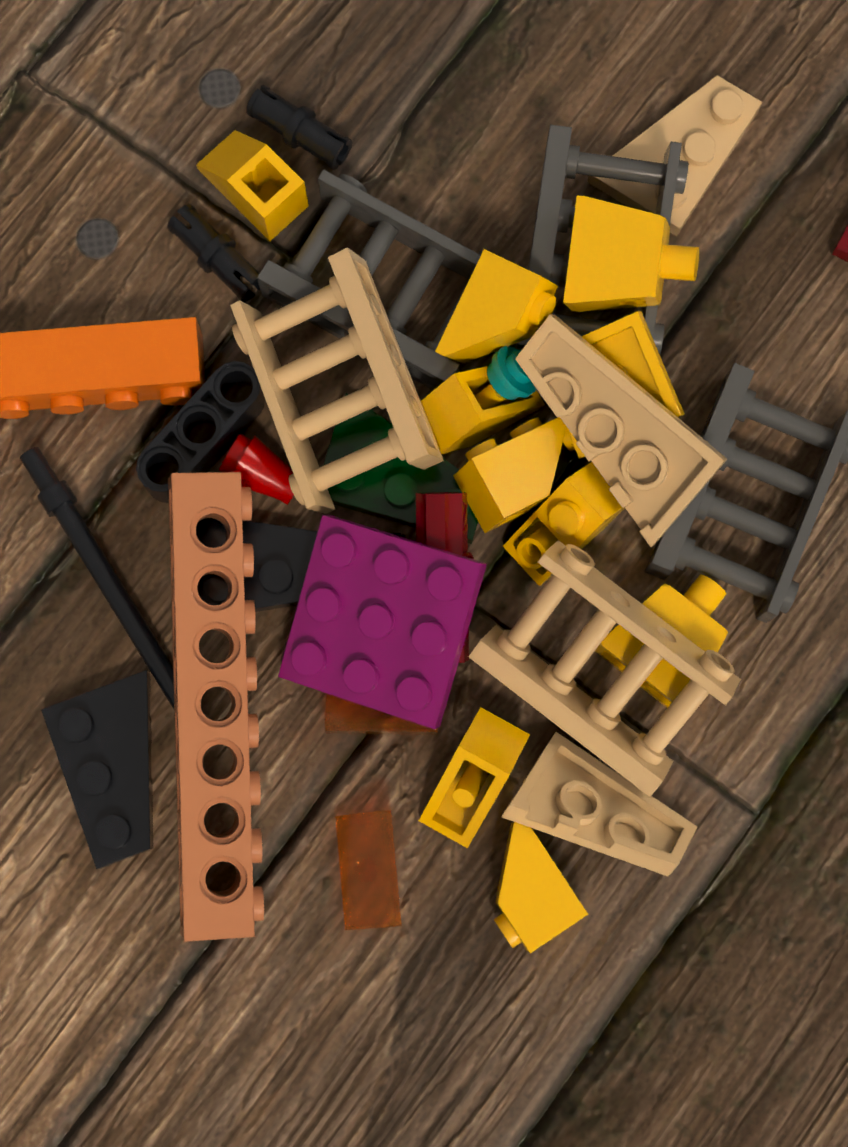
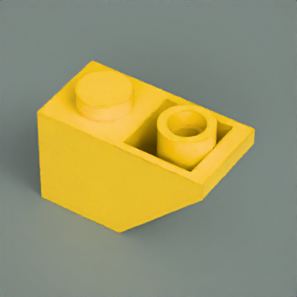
[196,130,309,241]
[453,417,567,533]
[503,462,625,586]

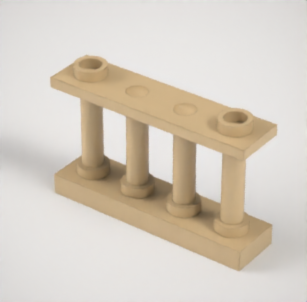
[230,247,444,514]
[468,540,741,797]

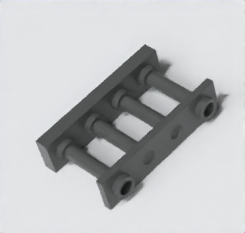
[517,124,689,354]
[257,170,483,390]
[644,363,848,623]

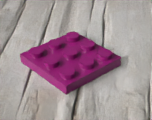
[278,515,487,729]

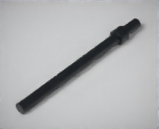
[20,447,174,709]

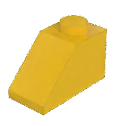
[435,249,558,363]
[421,366,545,454]
[418,707,530,848]
[493,822,588,953]

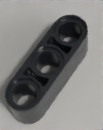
[136,361,265,503]

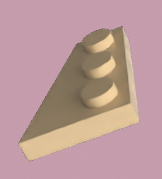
[587,75,762,236]
[501,732,697,876]

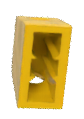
[563,195,699,312]
[595,574,728,708]

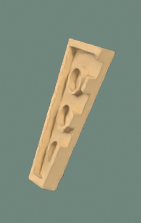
[515,314,727,547]

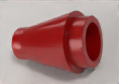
[218,433,294,505]

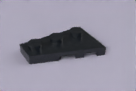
[196,518,318,612]
[41,670,154,869]

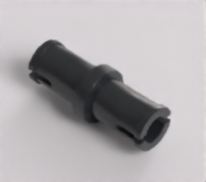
[246,85,352,170]
[167,204,260,302]

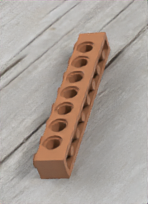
[168,472,264,942]

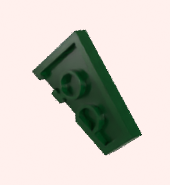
[323,393,478,544]

